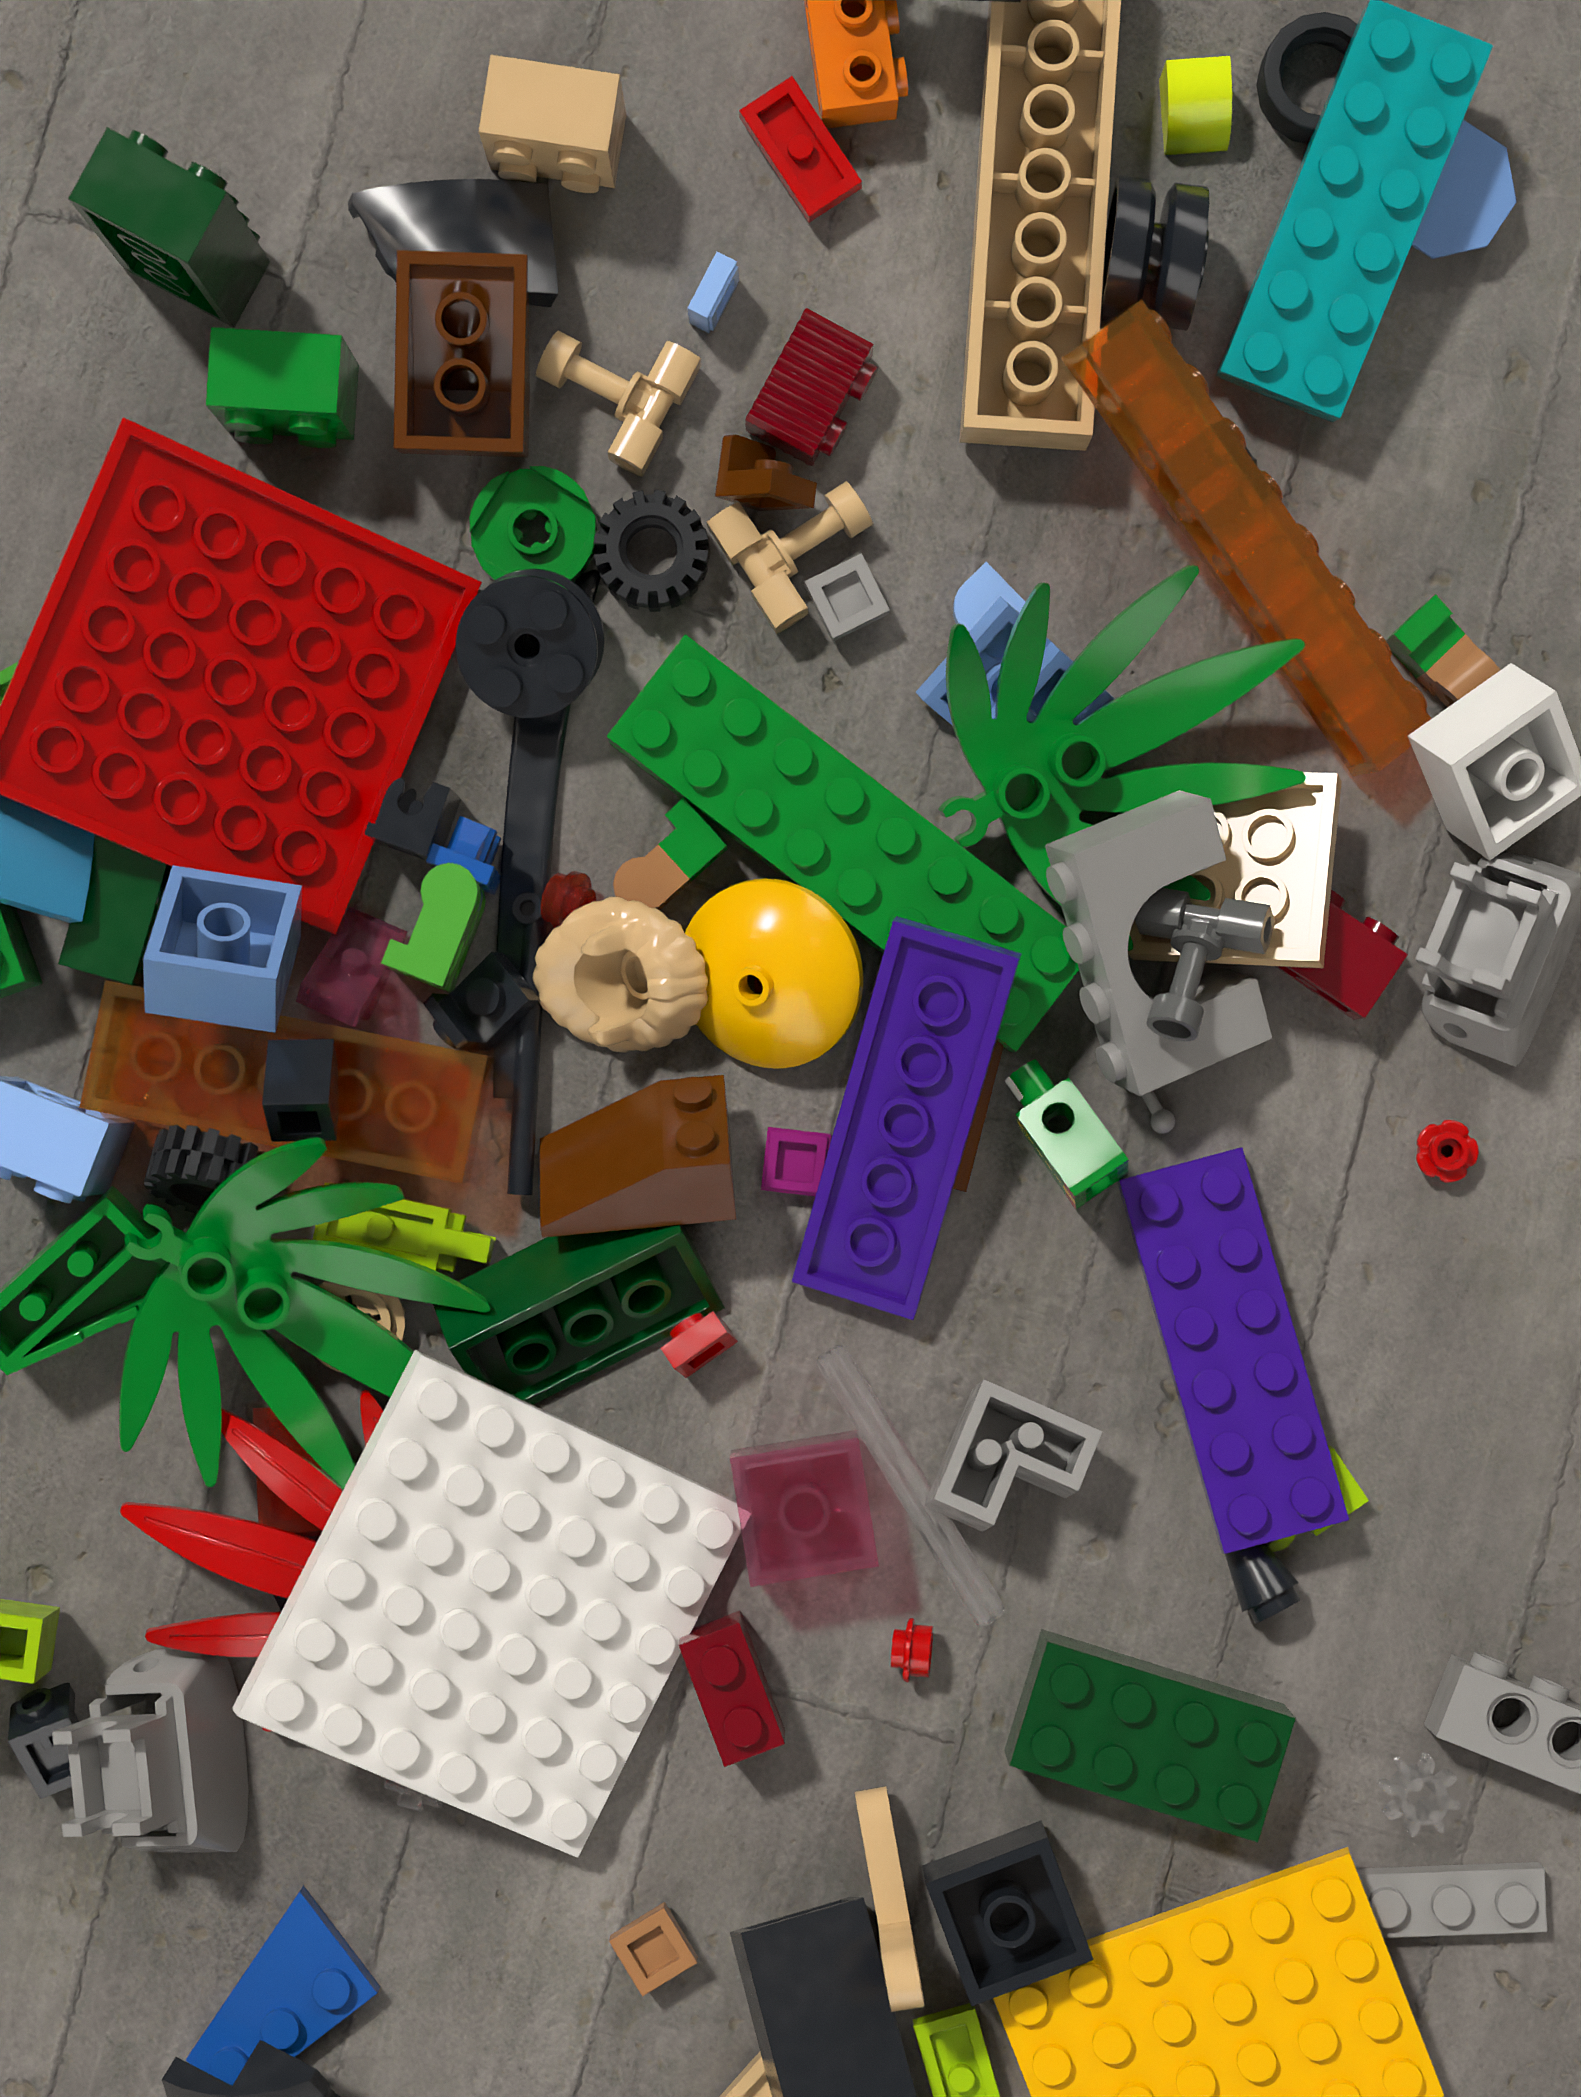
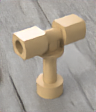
[536,330,701,477]
[707,481,873,634]

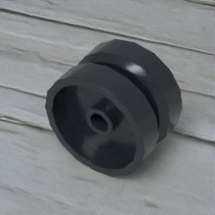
[1100,175,1209,331]

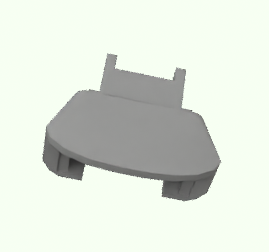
[1415,851,1581,1067]
[52,1649,249,1853]

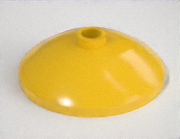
[685,879,863,1069]

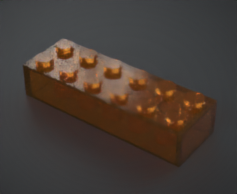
[79,980,494,1184]

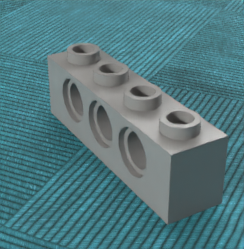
[1424,1651,1581,1794]

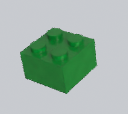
[206,327,359,448]

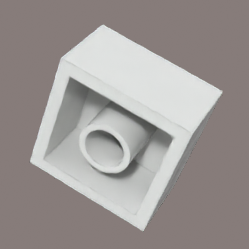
[1408,663,1581,861]

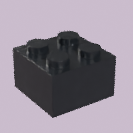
[922,1820,1094,2006]

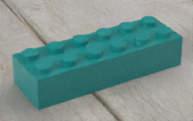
[1215,0,1494,423]

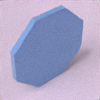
[1411,120,1517,259]

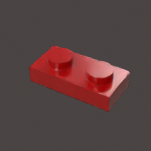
[739,76,862,223]

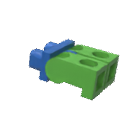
[381,816,502,993]

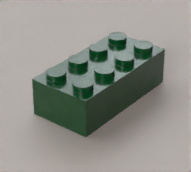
[68,127,270,328]
[1004,1629,1296,1843]

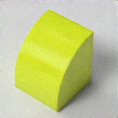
[1159,56,1232,155]

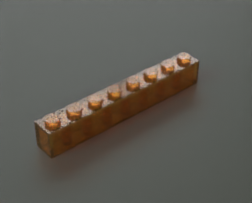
[1061,300,1432,777]

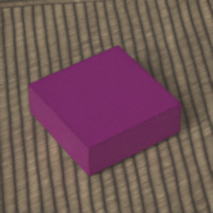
[761,1127,831,1196]

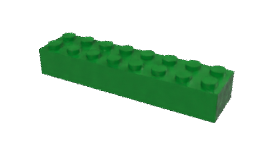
[606,634,1079,1053]

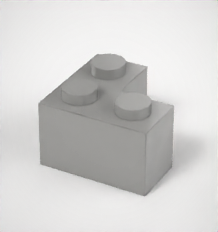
[924,1379,1102,1532]

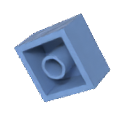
[143,865,302,1033]

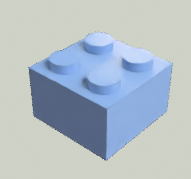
[0,1076,135,1204]

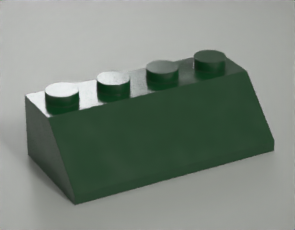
[433,1224,725,1405]

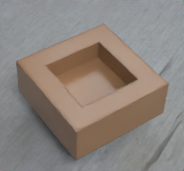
[609,1902,698,1997]

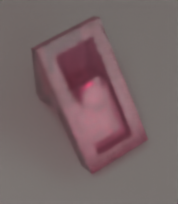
[296,907,408,1027]

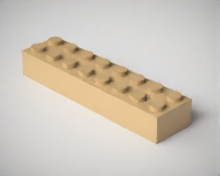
[960,0,1121,451]

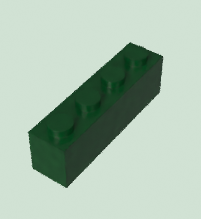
[58,835,172,987]

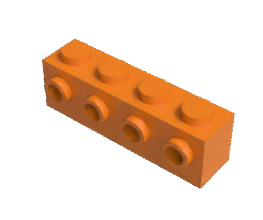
[804,0,908,129]

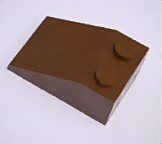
[394,250,530,458]
[540,1075,736,1237]

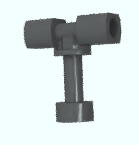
[1134,888,1275,1041]

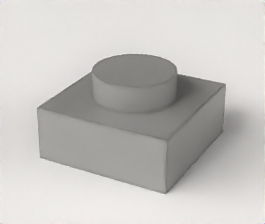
[804,553,890,642]

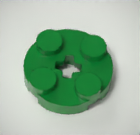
[470,466,597,582]

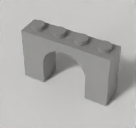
[1045,790,1272,1096]

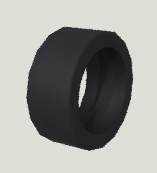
[1256,12,1357,144]

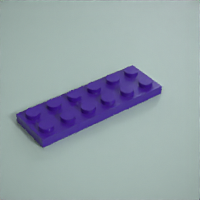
[792,916,1022,1320]
[1117,1147,1349,1554]

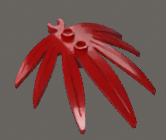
[120,1390,384,1732]

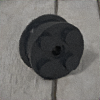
[456,569,605,718]

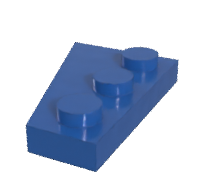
[186,1885,380,2086]

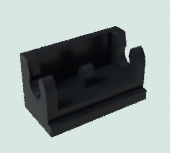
[364,778,461,860]

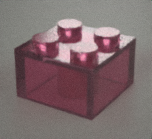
[730,1430,879,1587]

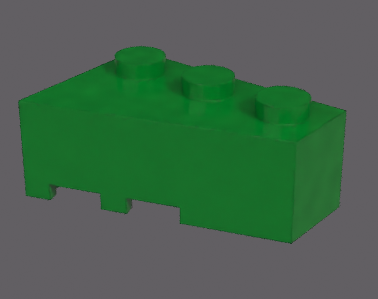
[0,1185,167,1375]

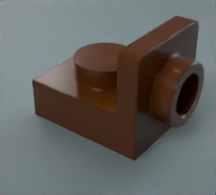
[715,434,817,511]

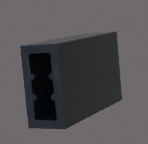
[730,1897,917,2097]

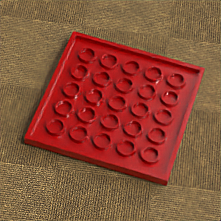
[0,417,482,935]

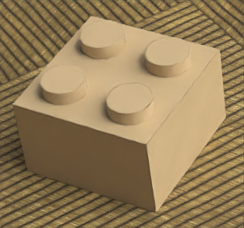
[478,55,626,193]

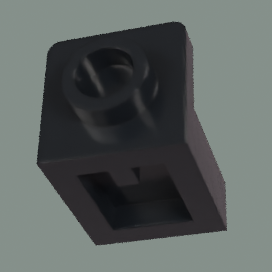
[423,952,540,1051]
[8,1682,79,1799]

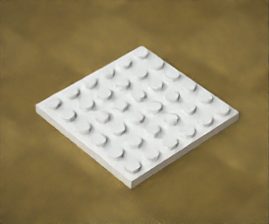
[232,1350,752,1858]

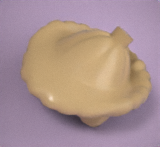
[532,897,708,1053]

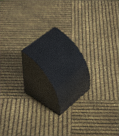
[262,1039,339,1142]

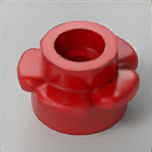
[1416,1120,1479,1183]
[891,1618,933,1682]

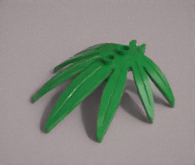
[938,565,1306,951]
[119,1137,490,1489]

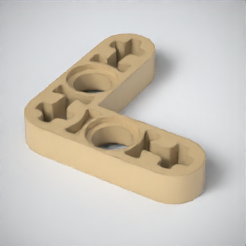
[855,1786,924,2012]

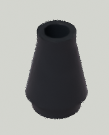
[1218,1541,1301,1623]

